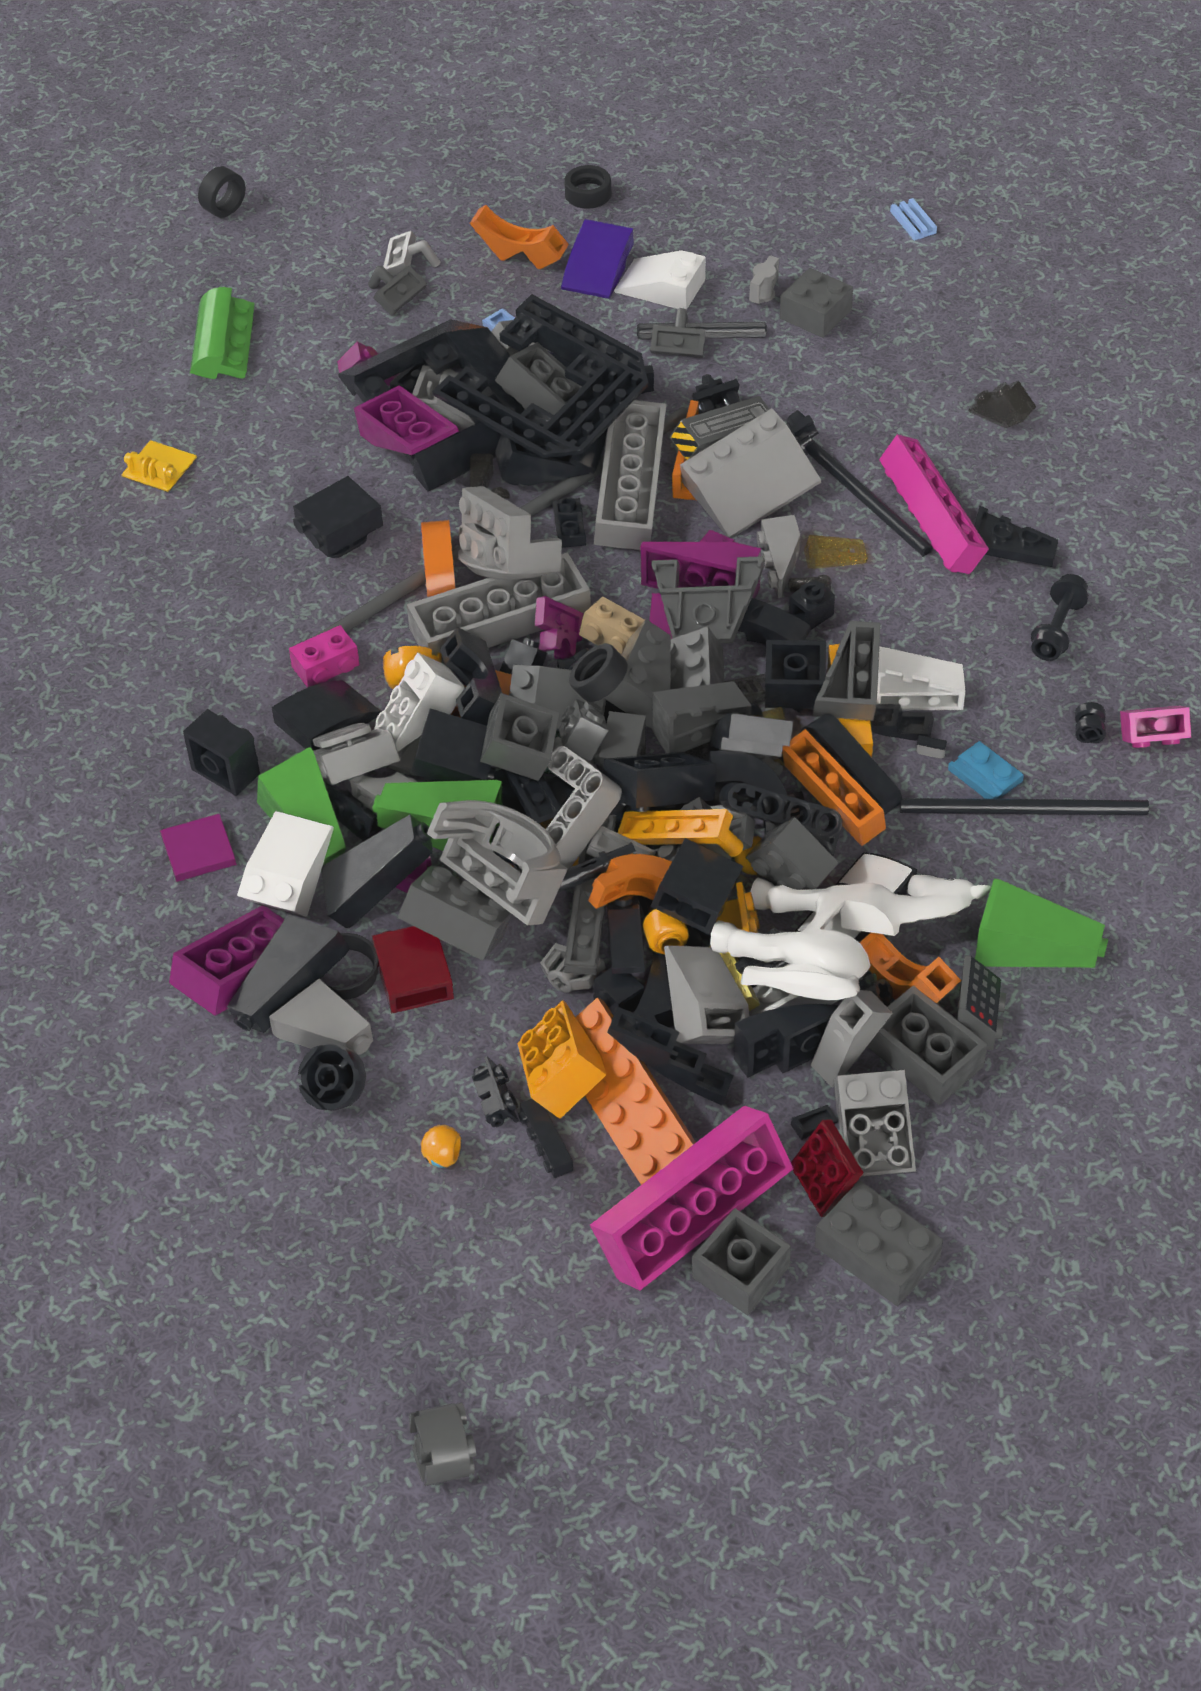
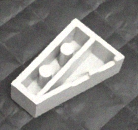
[877,646,965,711]

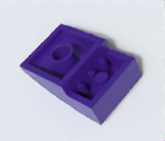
[561,219,634,299]

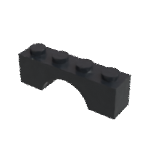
[440,627,502,726]

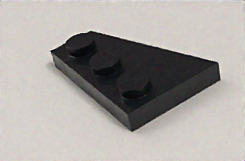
[974,506,1058,567]

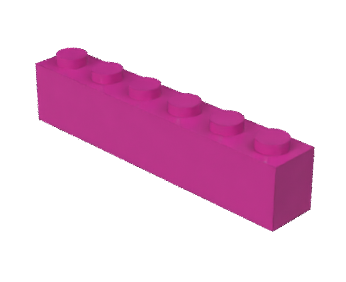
[879,434,989,574]

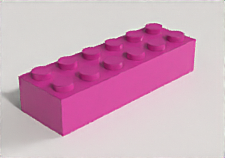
[590,1106,794,1291]

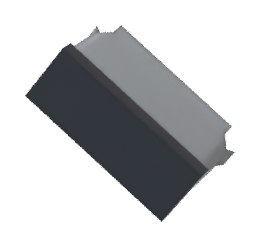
[916,735,947,759]

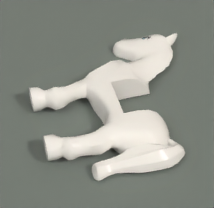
[710,875,991,1000]

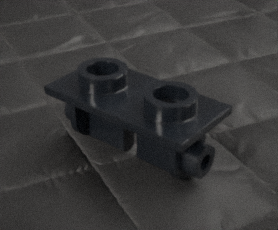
[329,786,383,841]
[472,1056,519,1127]

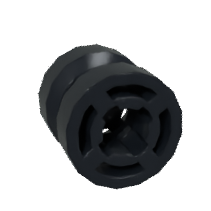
[1075,702,1106,744]

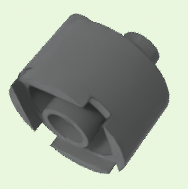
[409,1402,476,1486]

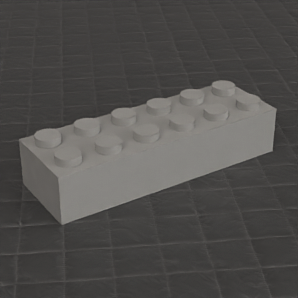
[594,400,666,550]
[407,552,591,663]

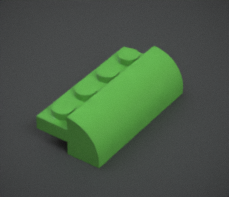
[190,287,255,379]

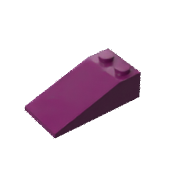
[354,385,459,455]
[640,542,761,599]
[169,905,285,1016]

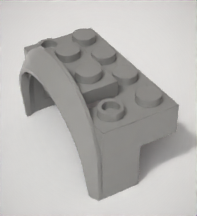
[458,486,562,579]
[427,800,568,926]

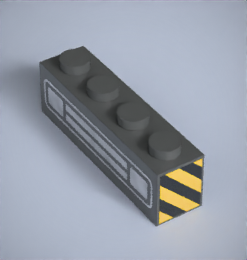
[670,396,769,460]

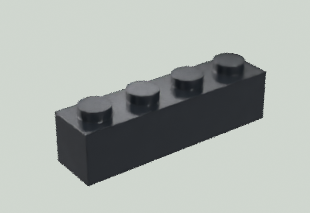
[518,1099,573,1178]

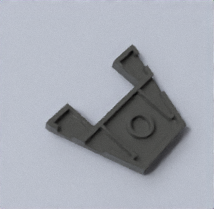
[652,556,765,644]

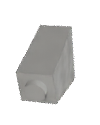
[269,979,373,1055]

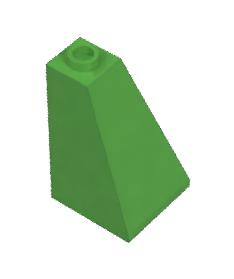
[257,747,346,873]
[373,780,503,851]
[975,878,1108,968]

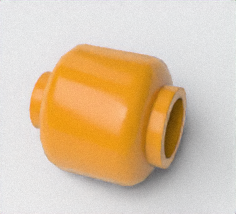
[643,909,689,954]

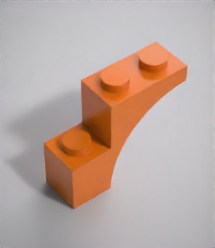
[469,205,569,269]

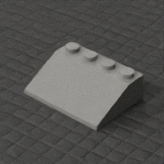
[680,408,821,538]

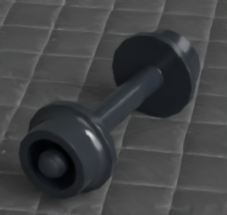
[1031,574,1089,661]

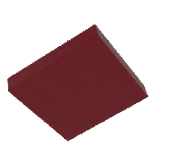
[791,1119,864,1217]

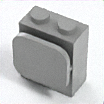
[313,723,400,785]

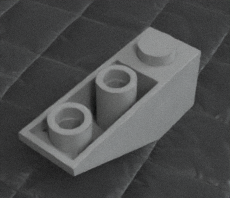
[756,515,800,598]
[811,990,893,1088]

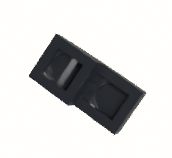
[870,704,934,741]

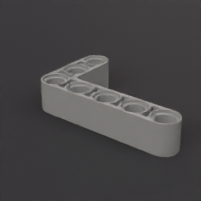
[517,746,622,873]

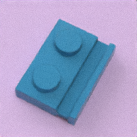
[948,741,1024,799]

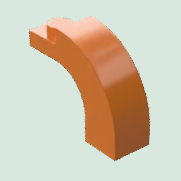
[421,520,456,597]
[588,854,672,909]
[859,933,962,1004]

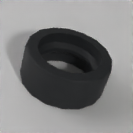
[564,165,612,209]
[198,166,246,218]
[569,643,628,702]

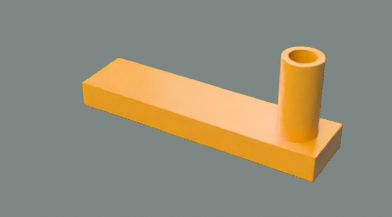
[618,809,744,857]

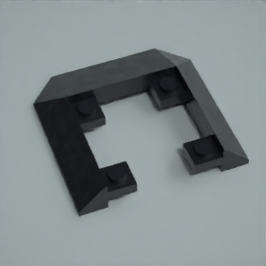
[432,294,648,458]
[338,319,525,492]

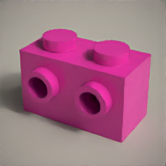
[289,625,360,688]
[1120,705,1191,748]

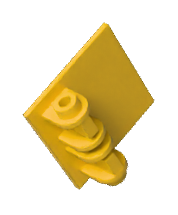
[121,440,197,492]

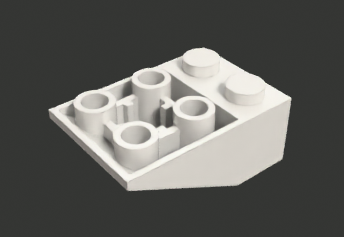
[374,652,465,752]

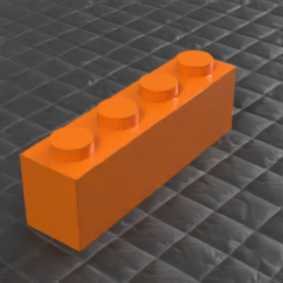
[782,729,886,846]

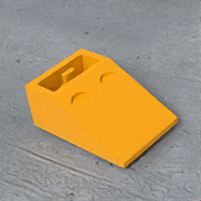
[517,1000,606,1119]

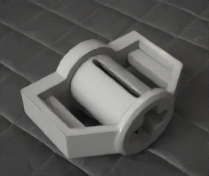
[749,255,779,304]
[540,943,606,993]

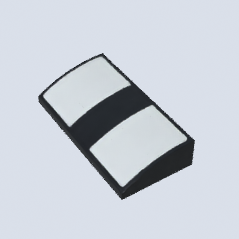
[794,852,917,942]

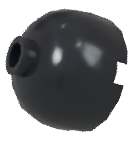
[298,1044,366,1111]

